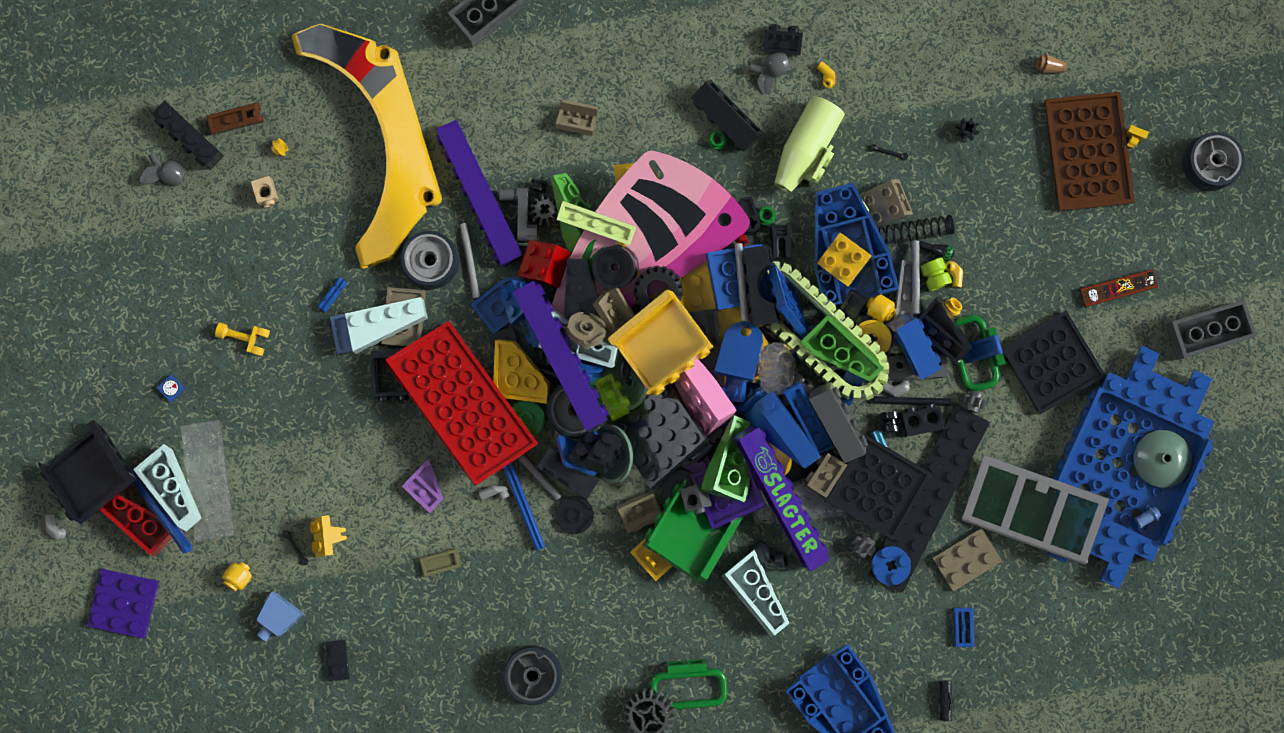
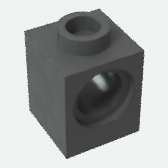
[680,484,712,514]

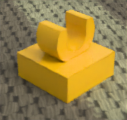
[1126,125,1149,148]

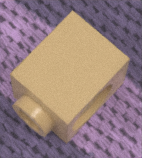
[251,176,279,208]

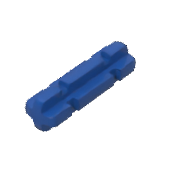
[318,277,347,312]

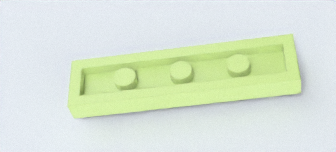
[556,201,636,245]

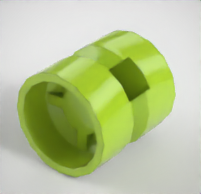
[920,258,953,292]

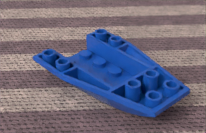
[815,183,899,306]
[785,644,895,733]

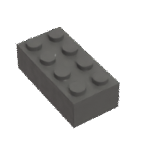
[448,0,532,48]
[1165,300,1257,360]

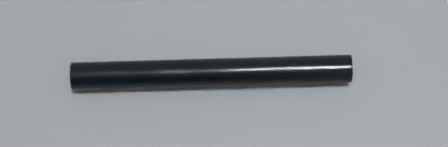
[874,396,951,406]

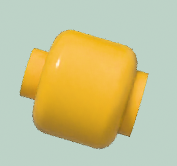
[866,295,896,323]
[222,562,252,592]

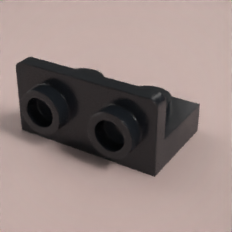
[763,24,803,55]

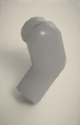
[882,380,910,397]
[479,485,509,500]
[45,514,66,540]

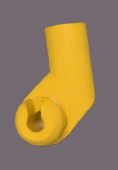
[816,61,835,89]

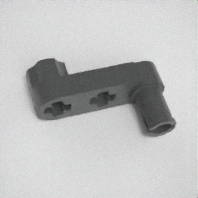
[499,188,537,241]

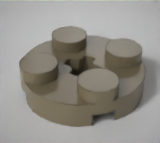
[566,312,606,349]

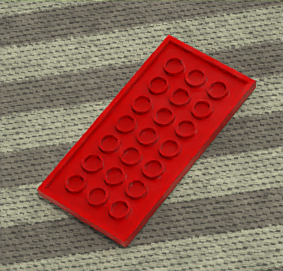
[385,321,538,487]

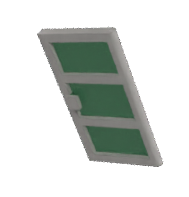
[962,455,1109,565]

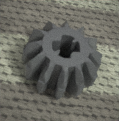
[529,195,558,227]

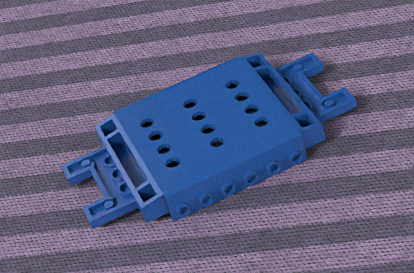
[1043,346,1215,589]

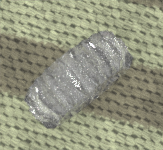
[757,343,796,395]

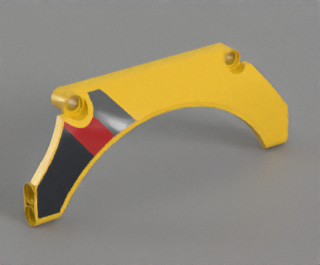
[291,24,442,269]

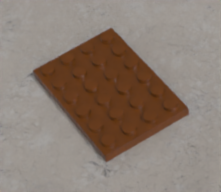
[1044,92,1135,212]

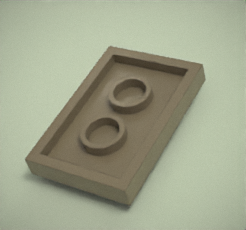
[382,287,426,347]
[932,528,1002,591]

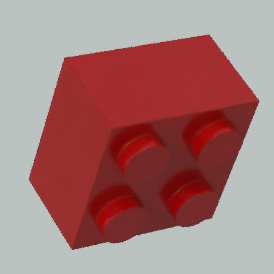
[517,240,571,288]

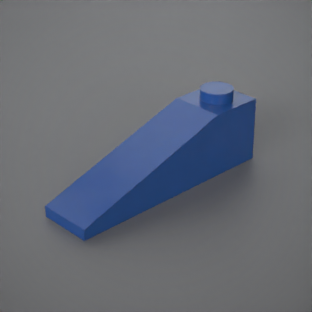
[745,391,821,468]

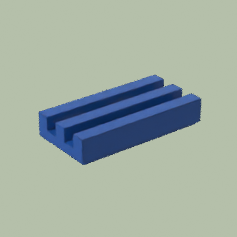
[953,608,974,647]

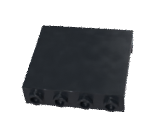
[38,420,137,524]

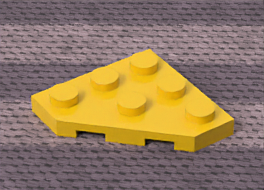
[493,339,550,404]

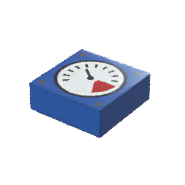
[157,375,186,402]

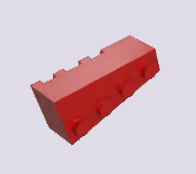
[100,494,181,556]

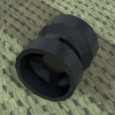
[880,412,900,432]

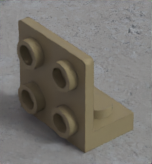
[859,180,913,228]

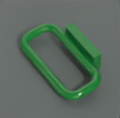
[955,315,1006,392]
[649,659,728,710]

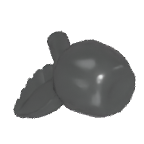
[749,52,790,94]
[139,152,186,186]

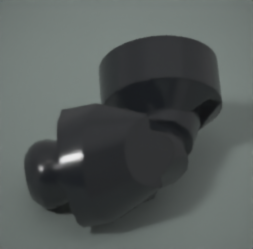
[752,541,788,572]

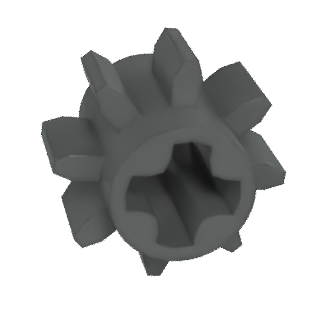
[961,391,986,413]
[852,535,876,558]

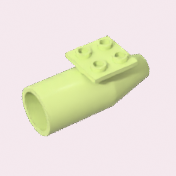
[774,96,845,193]

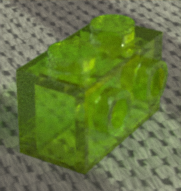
[594,374,631,421]

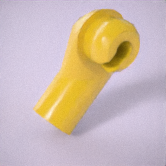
[945,261,963,288]

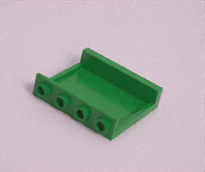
[643,478,743,584]

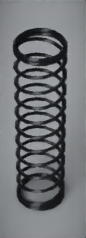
[879,214,955,245]

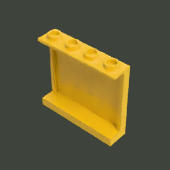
[607,290,713,396]

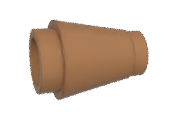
[1036,54,1066,73]

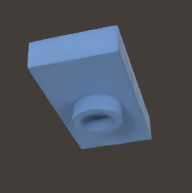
[330,314,353,355]

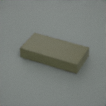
[419,548,462,577]

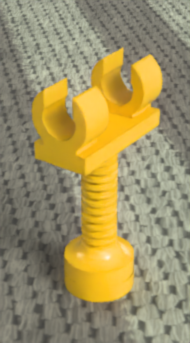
[215,322,270,356]

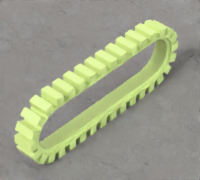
[749,262,889,401]

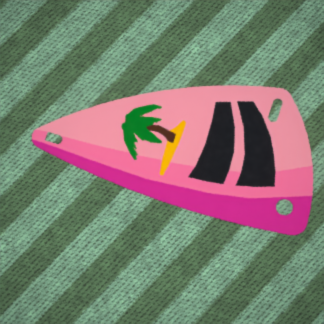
[552,151,750,314]

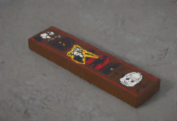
[1079,269,1158,308]

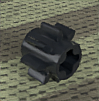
[955,118,979,142]

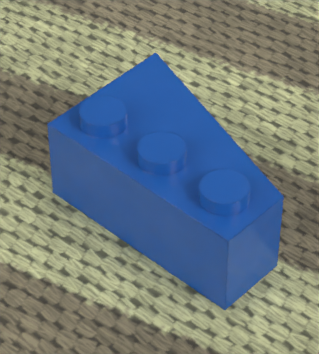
[885,313,941,380]

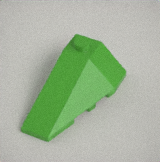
[551,173,591,254]
[800,315,884,382]
[701,415,750,502]

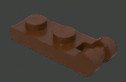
[207,103,264,135]

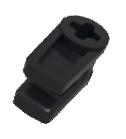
[738,197,760,235]
[770,223,791,259]

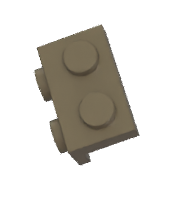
[555,99,598,136]
[593,288,635,335]
[806,452,847,498]
[617,491,661,533]

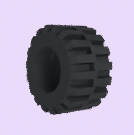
[634,265,683,310]

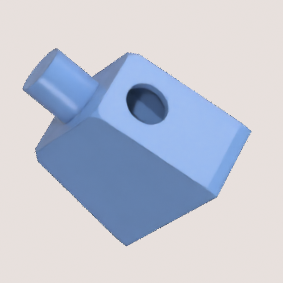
[257,592,304,641]

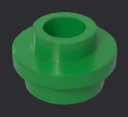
[708,131,727,150]
[757,206,776,226]

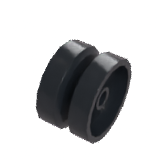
[592,245,639,289]

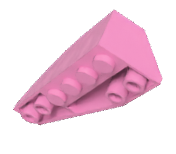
[674,360,737,436]

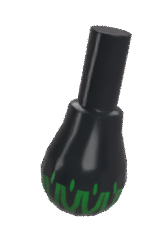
[919,241,955,261]

